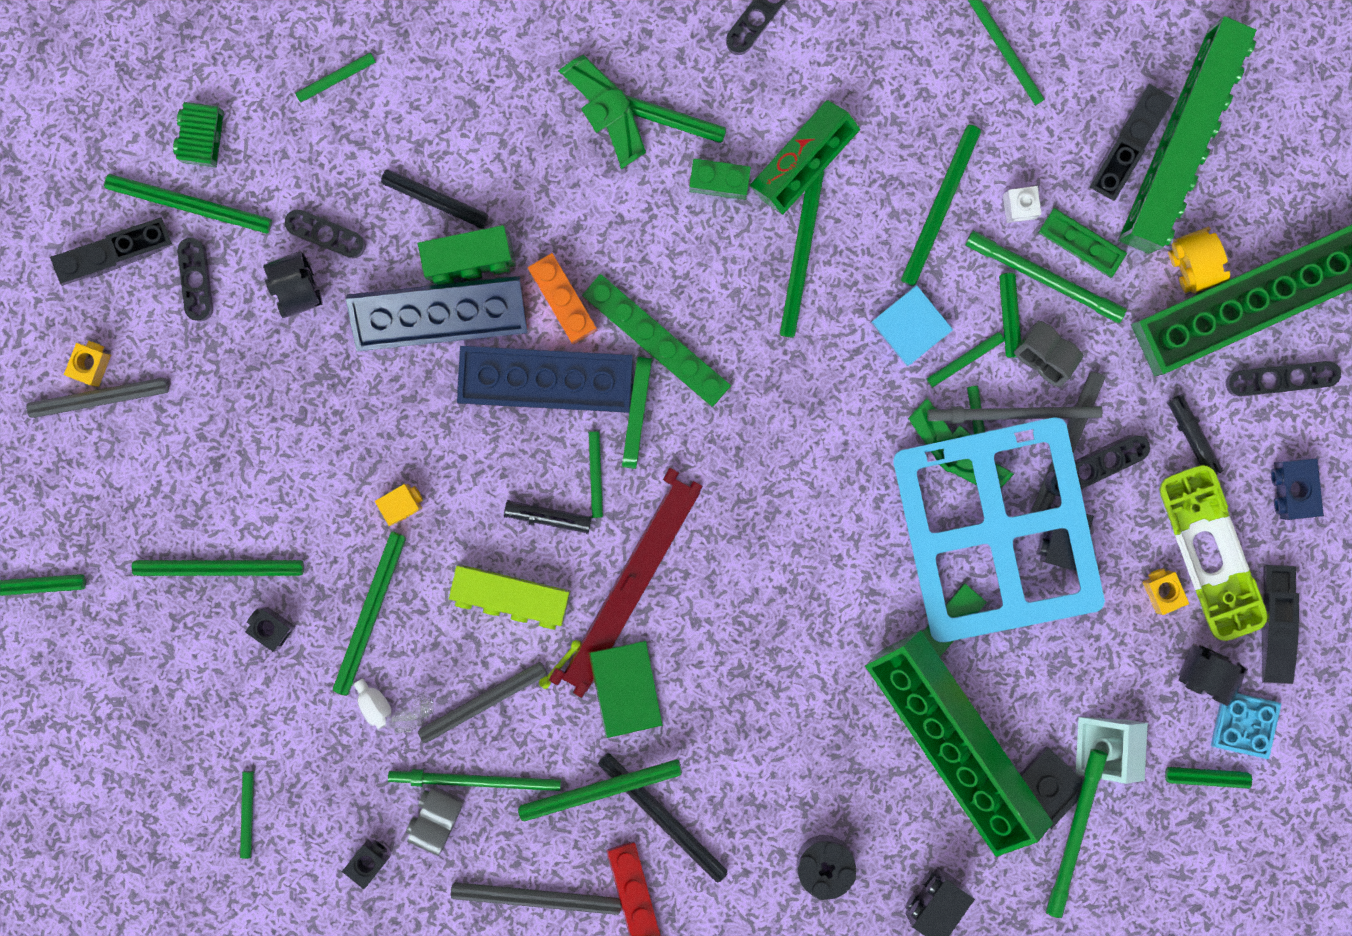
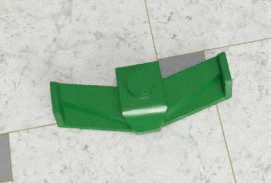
[558,54,646,169]
[908,396,1015,488]

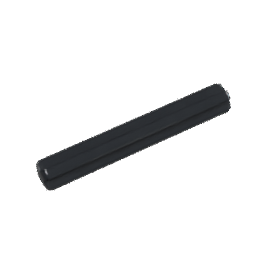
[381,169,489,228]

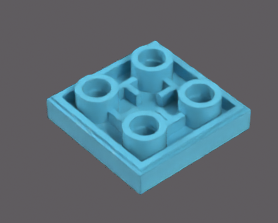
[871,285,953,367]
[1210,693,1282,759]

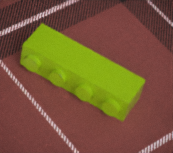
[449,564,571,630]

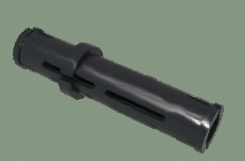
[1166,394,1224,475]
[504,500,592,534]

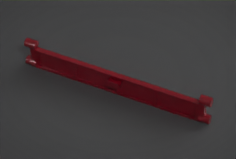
[549,467,703,698]

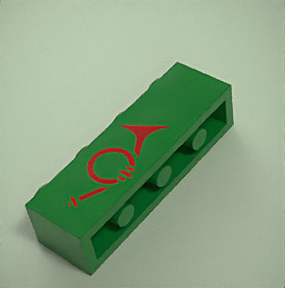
[750,100,861,215]

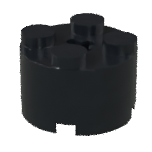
[263,251,323,318]
[1178,643,1248,706]
[796,835,856,900]

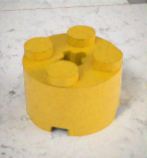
[1168,226,1230,294]

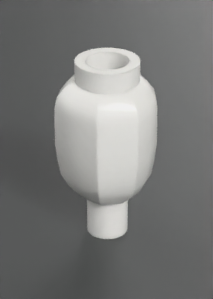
[353,679,393,730]

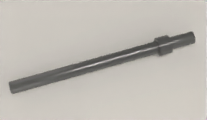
[927,406,1103,424]

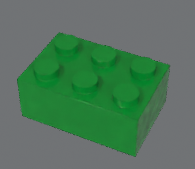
[417,225,516,285]

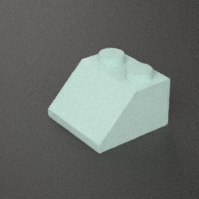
[1076,717,1148,784]

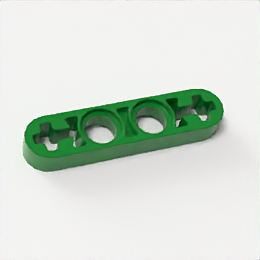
[622,356,652,469]

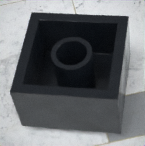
[905,867,975,936]

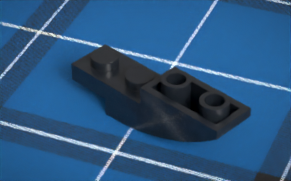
[1089,84,1175,201]
[50,217,172,286]
[1262,565,1299,684]

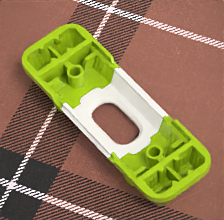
[1159,465,1267,641]

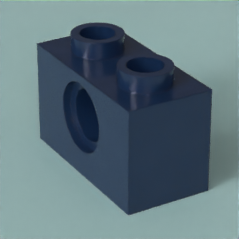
[1271,458,1324,520]

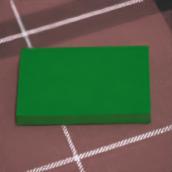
[589,641,663,738]

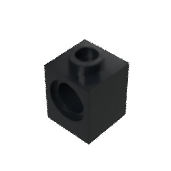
[245,607,296,652]
[342,839,390,889]

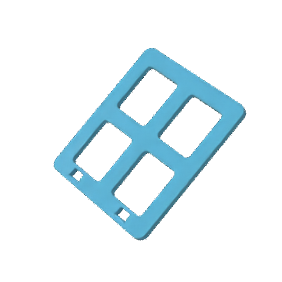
[893,417,1105,642]

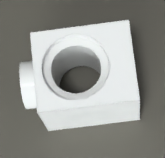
[1003,186,1041,223]

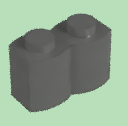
[1014,320,1084,387]
[406,786,465,856]

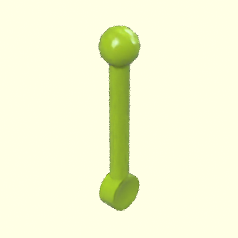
[539,640,581,689]

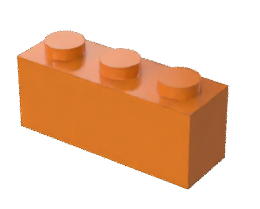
[527,253,598,345]

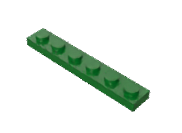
[582,274,731,408]

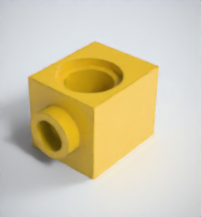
[64,340,111,387]
[375,484,423,526]
[1142,568,1189,615]

